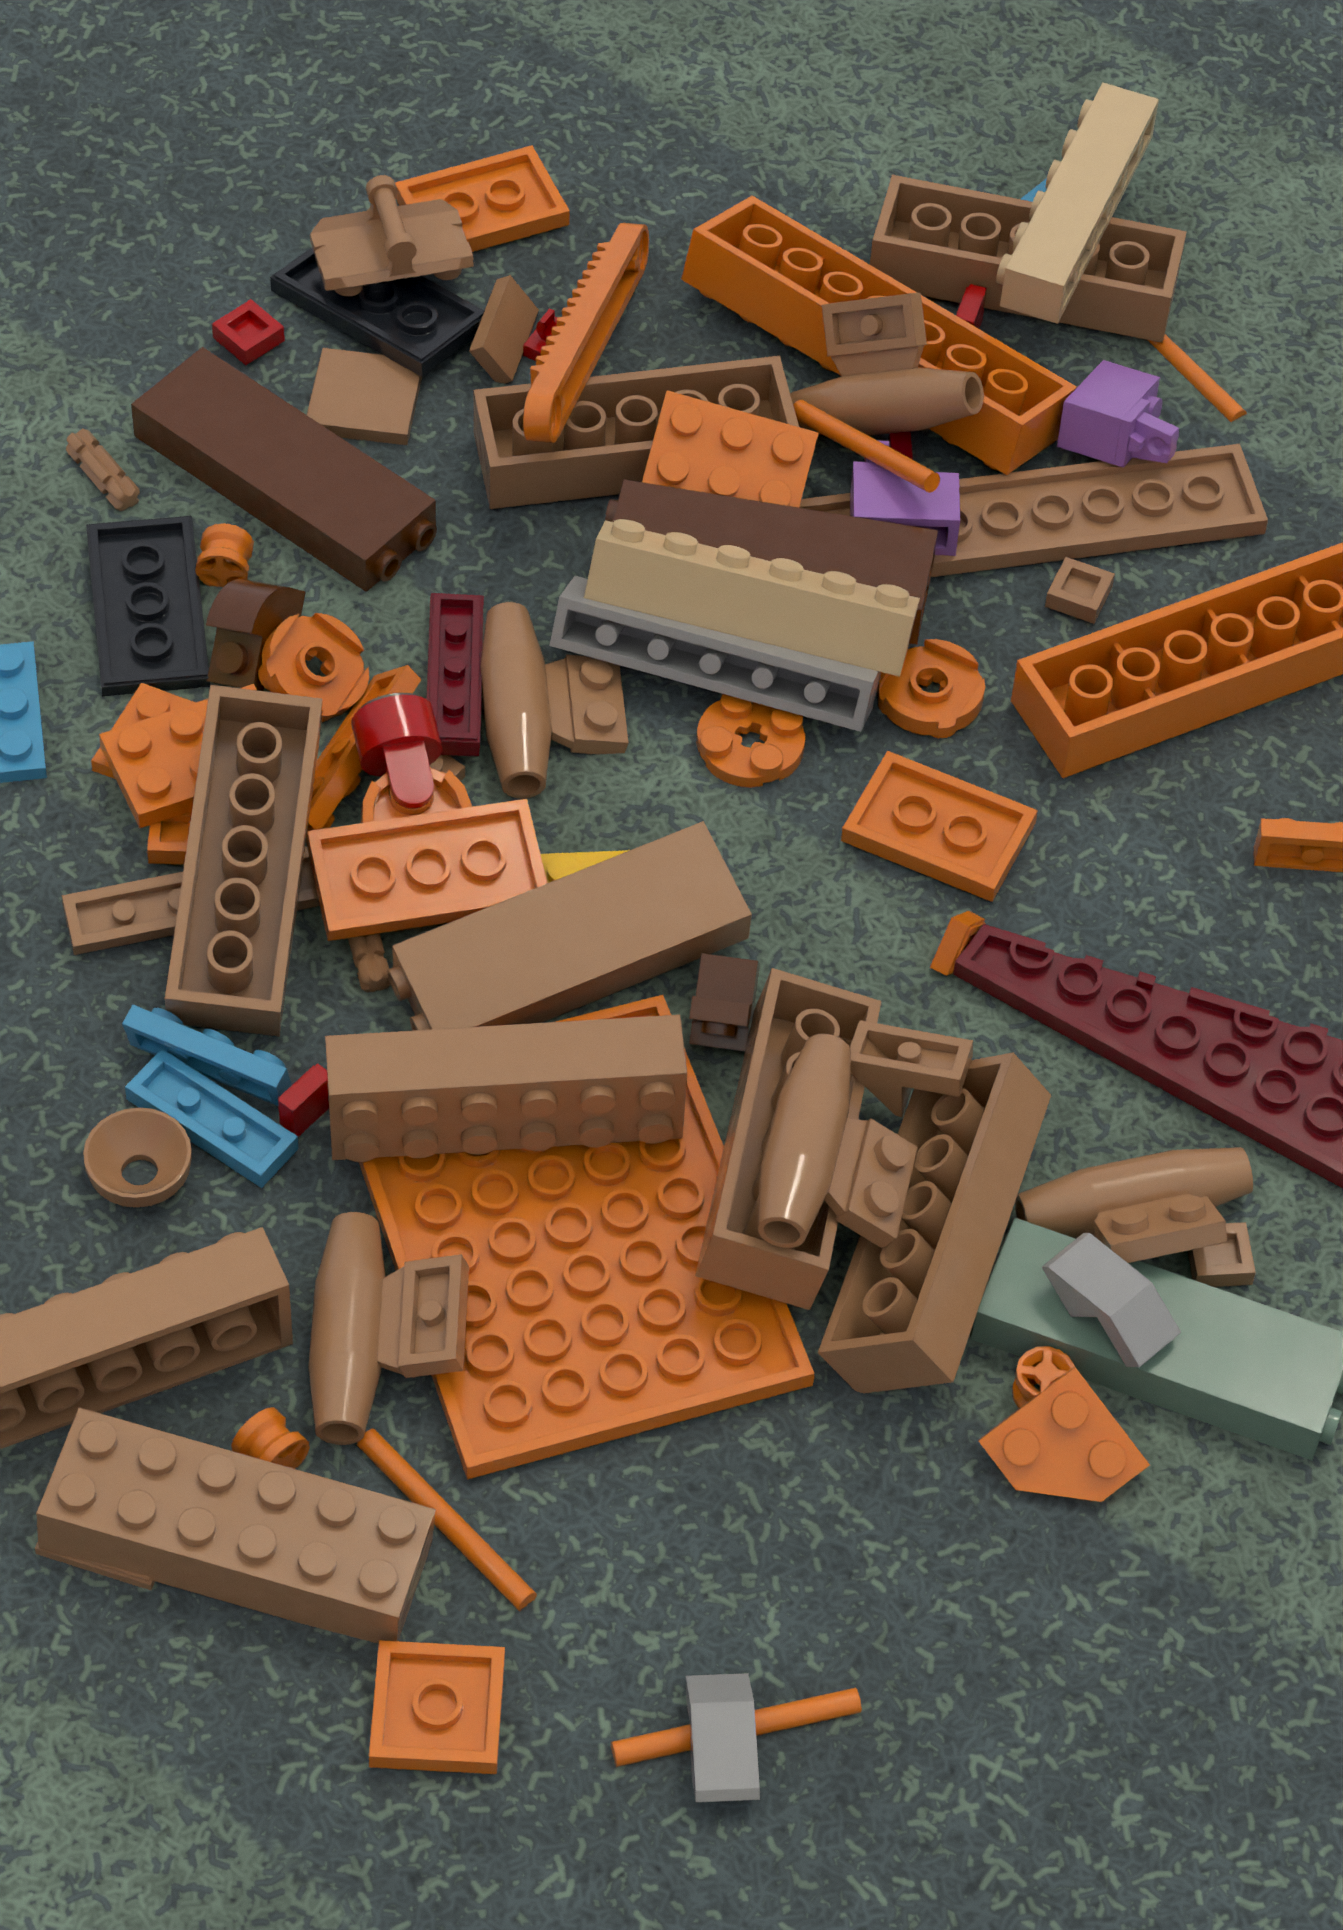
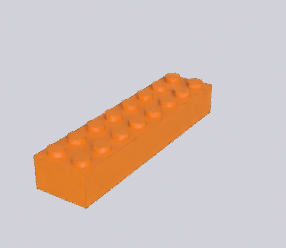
[681,196,1077,475]
[1011,542,1343,778]

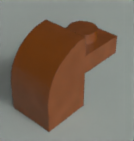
[206,579,306,691]
[689,953,760,1051]

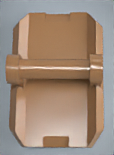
[310,175,474,296]

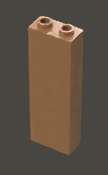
[387,821,752,1031]

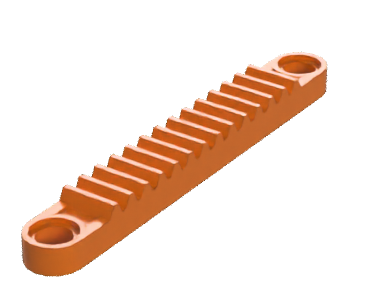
[523,223,649,443]

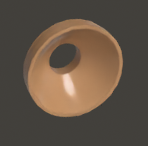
[83,1107,192,1207]

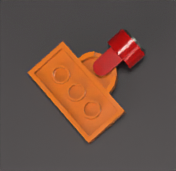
[306,693,547,941]

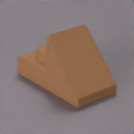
[850,1020,973,1117]

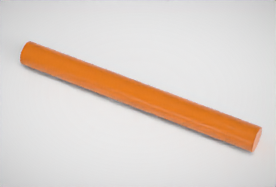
[1148,334,1247,422]
[793,400,940,493]
[357,1429,537,1611]
[611,1688,862,1767]

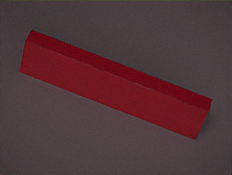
[426,593,484,756]

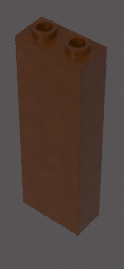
[131,347,437,592]
[605,479,938,645]

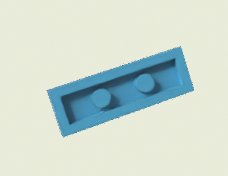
[0,641,47,783]
[122,1005,292,1106]
[125,1048,298,1188]

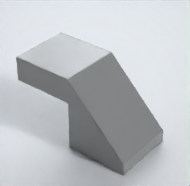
[1042,1233,1181,1367]
[686,1673,760,1802]

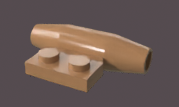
[790,292,984,436]
[480,602,628,799]
[758,1034,918,1249]
[1015,1147,1253,1263]
[308,1212,469,1445]

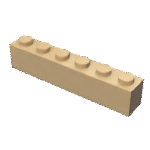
[996,83,1159,324]
[584,519,920,677]

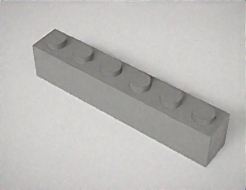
[549,576,881,732]

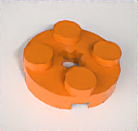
[258,613,369,722]
[877,639,985,738]
[696,694,805,788]

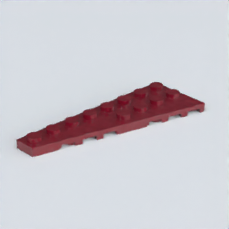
[953,924,1343,1188]

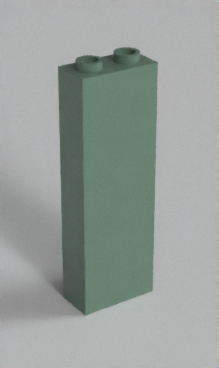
[971,1218,1343,1461]

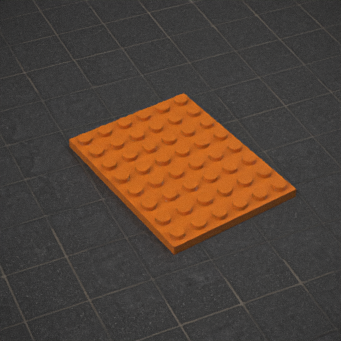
[359,995,815,1480]

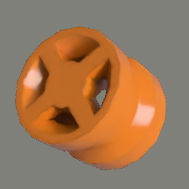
[195,523,254,587]
[1012,1346,1075,1408]
[231,1407,310,1469]

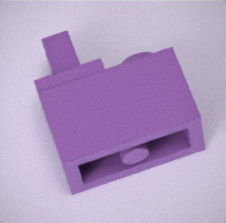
[1057,360,1179,468]
[850,440,960,556]

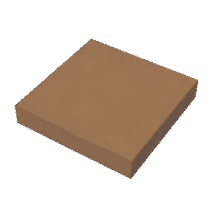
[307,348,422,445]

